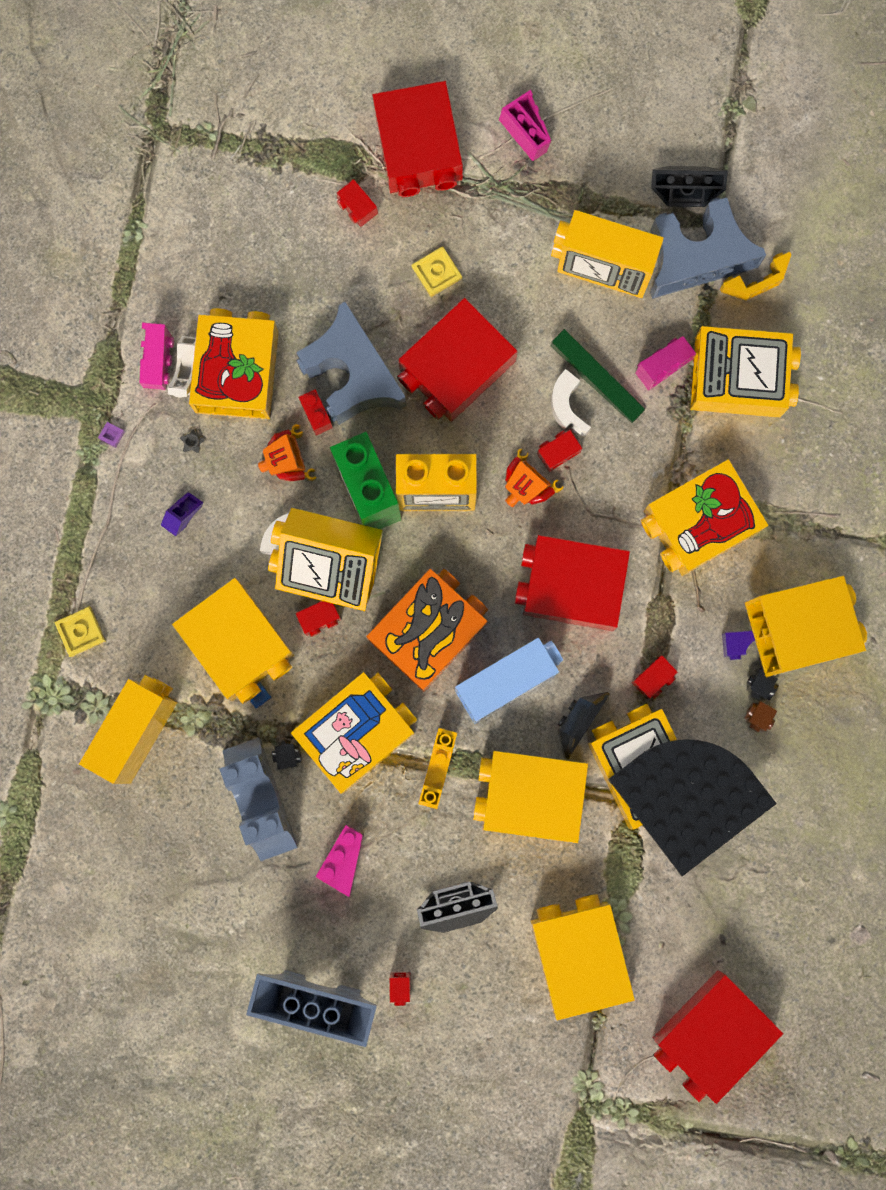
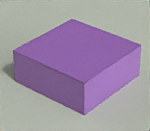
[98,422,125,448]

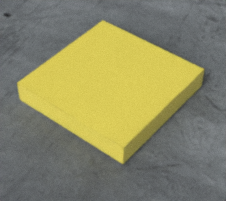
[411,246,462,297]
[54,606,106,657]

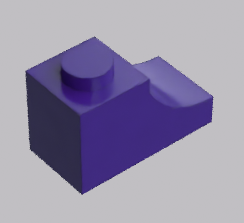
[161,492,203,536]
[722,631,755,660]

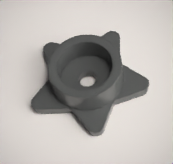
[180,430,205,453]

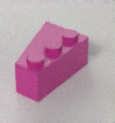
[499,90,551,161]
[139,323,174,390]
[635,336,697,391]
[315,825,364,897]

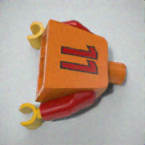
[258,424,317,482]
[505,449,564,507]

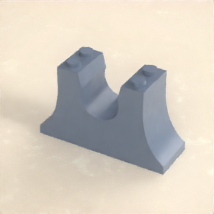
[650,198,766,299]
[296,302,406,425]
[219,737,298,861]
[246,970,377,1047]

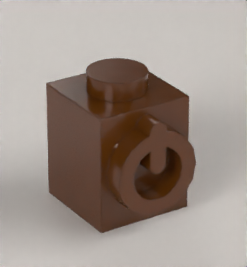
[744,701,777,733]

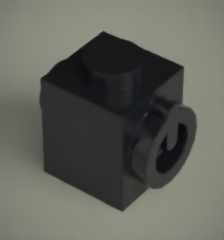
[746,669,779,701]
[272,740,302,770]

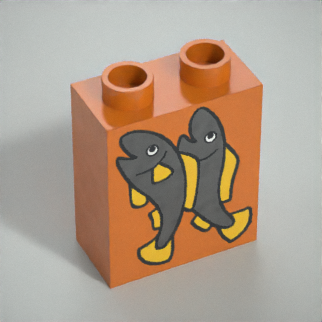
[366,568,488,692]

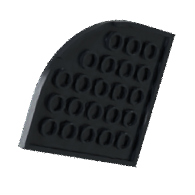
[608,739,777,876]

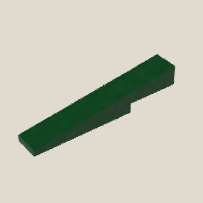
[550,329,645,423]

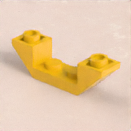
[720,252,791,301]
[418,728,457,809]

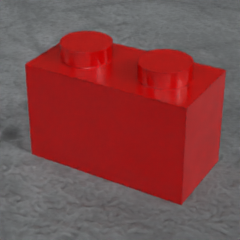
[337,179,378,227]
[298,389,333,436]
[537,430,582,472]
[295,601,341,637]
[631,655,678,699]
[389,972,411,1006]

